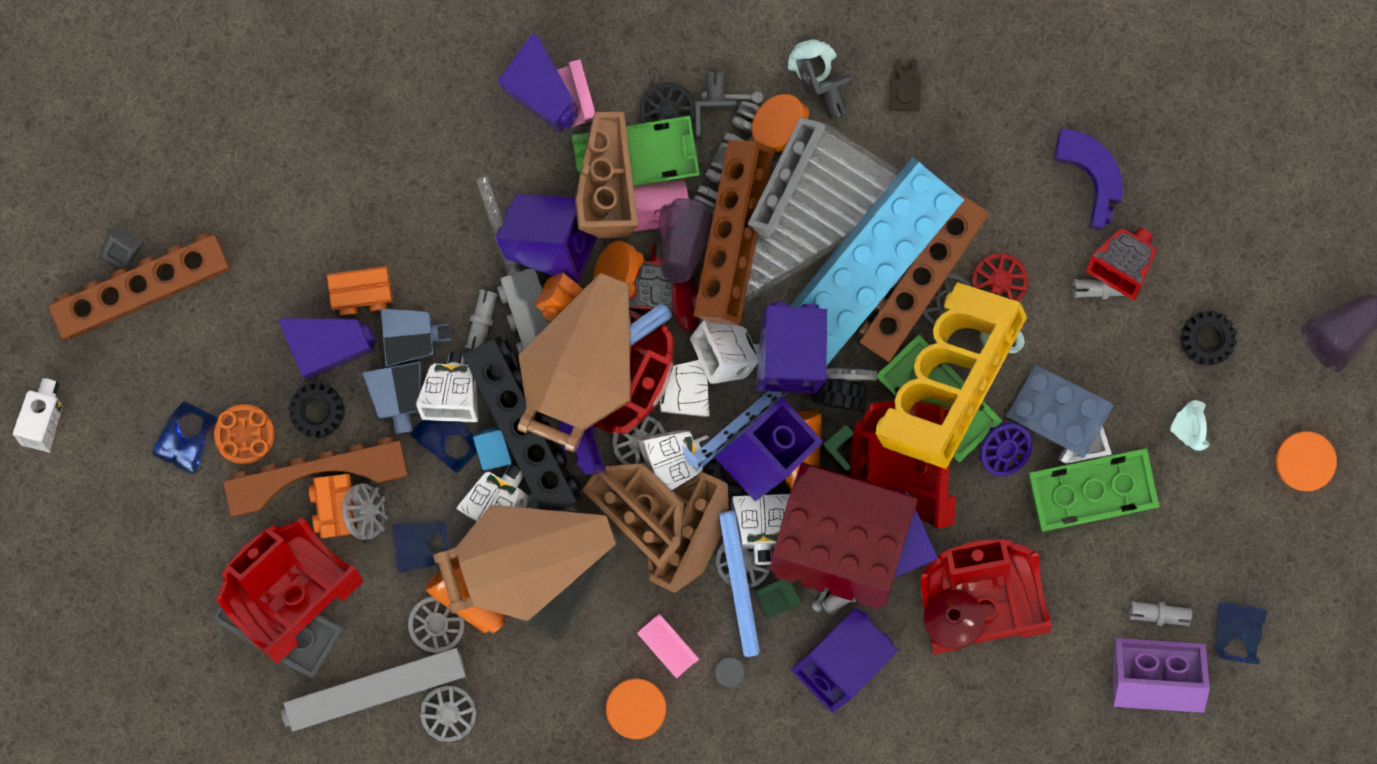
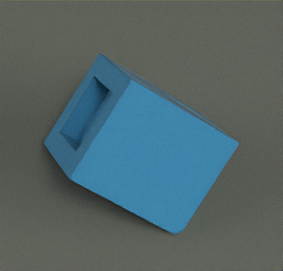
[473,426,515,470]

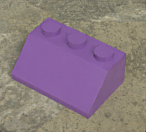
[1113,638,1210,713]

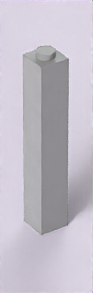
[281,647,468,732]

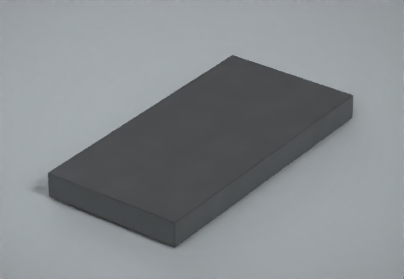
[210,604,345,680]

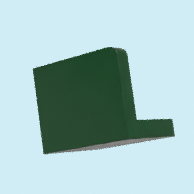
[755,579,801,618]

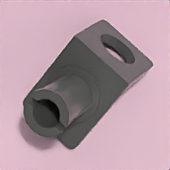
[796,60,852,118]
[695,72,737,139]

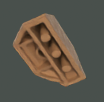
[582,463,684,568]
[647,472,729,593]

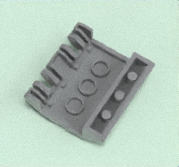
[690,101,826,239]

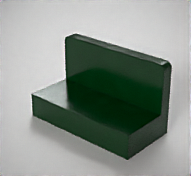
[821,425,854,473]

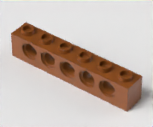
[693,140,775,325]
[857,193,989,364]
[48,232,232,341]

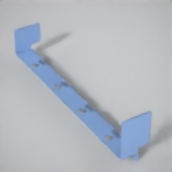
[682,391,788,472]

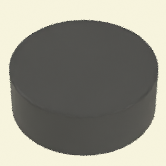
[715,657,745,688]

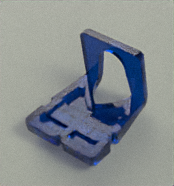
[152,401,218,474]
[410,420,477,473]
[392,522,449,573]
[1215,602,1267,664]

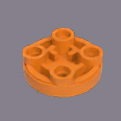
[752,94,810,152]
[593,241,644,298]
[214,404,275,464]
[1275,431,1337,492]
[606,678,666,739]

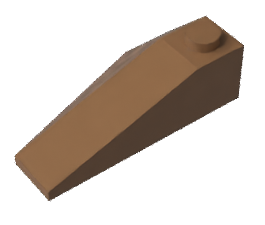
[575,112,638,238]

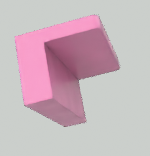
[557,59,595,129]
[633,178,692,232]
[637,613,699,679]

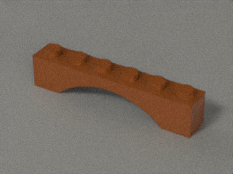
[223,437,410,517]

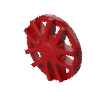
[972,253,1028,302]

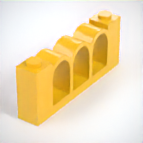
[875,282,1027,469]

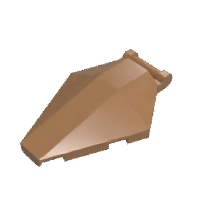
[518,273,632,453]
[433,505,616,621]

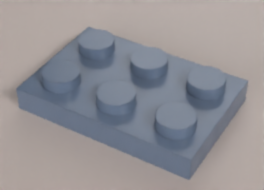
[1006,365,1114,458]

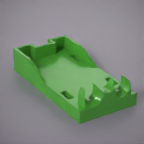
[572,116,700,186]
[877,335,1002,463]
[1028,448,1159,532]

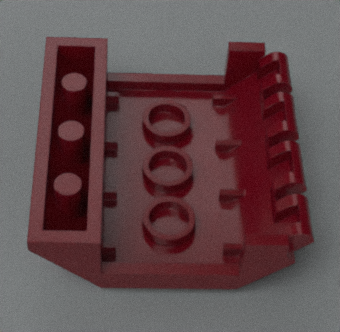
[770,462,918,609]

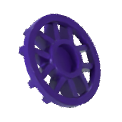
[978,422,1032,476]

